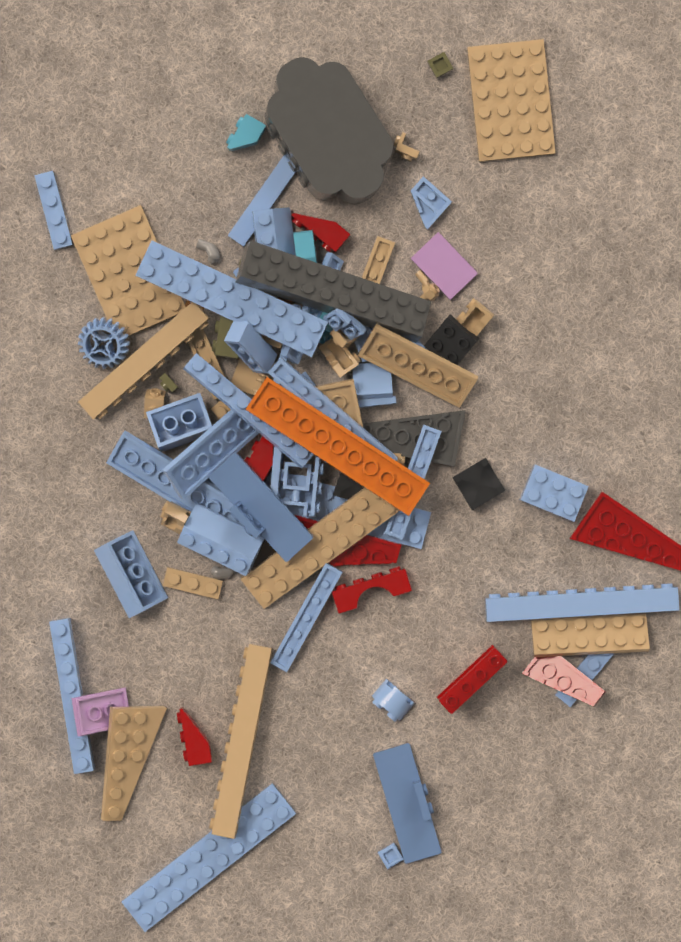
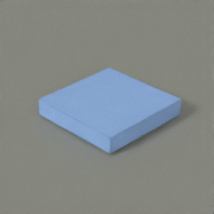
[352,363,393,399]

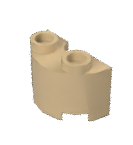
[456,298,494,336]
[319,337,361,378]
[160,500,191,534]

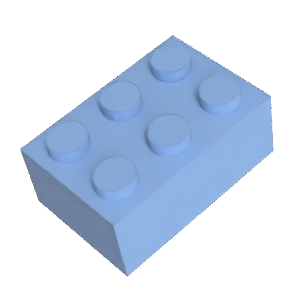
[519,464,589,522]

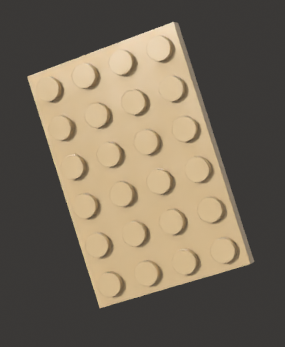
[467,39,555,162]
[71,205,186,336]

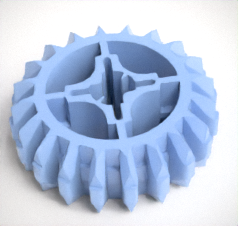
[78,317,130,369]

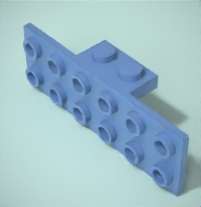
[209,452,313,562]
[373,743,441,864]

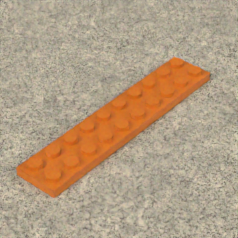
[246,377,430,516]

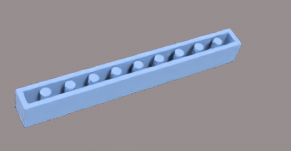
[485,583,679,622]

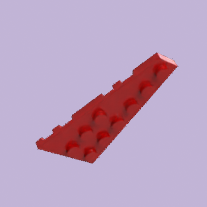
[569,491,681,571]
[294,514,402,566]

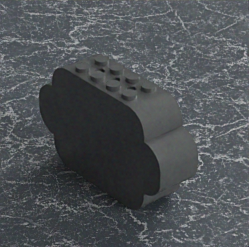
[265,57,393,204]

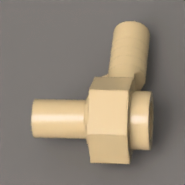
[415,270,440,301]

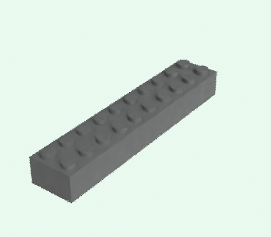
[235,240,431,342]

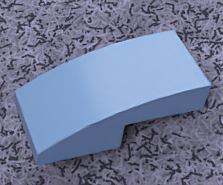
[323,309,366,340]

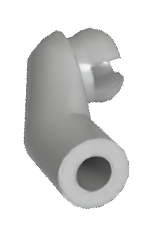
[196,239,220,264]
[210,566,236,579]

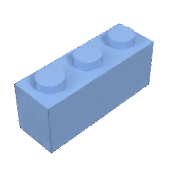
[224,321,277,374]

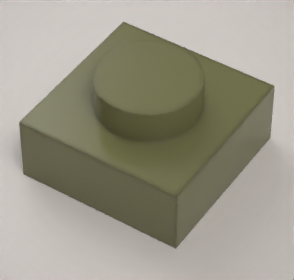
[427,52,453,79]
[160,373,179,393]

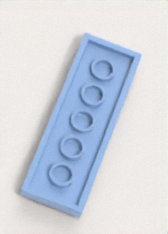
[162,397,259,500]

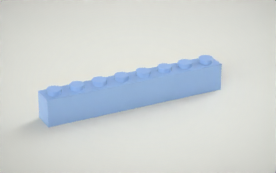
[49,618,95,774]

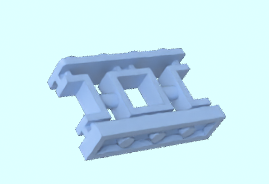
[270,446,324,517]

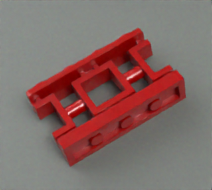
[436,645,507,714]

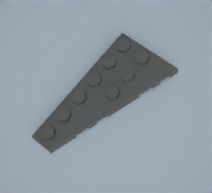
[363,410,466,467]

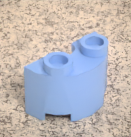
[372,679,415,722]

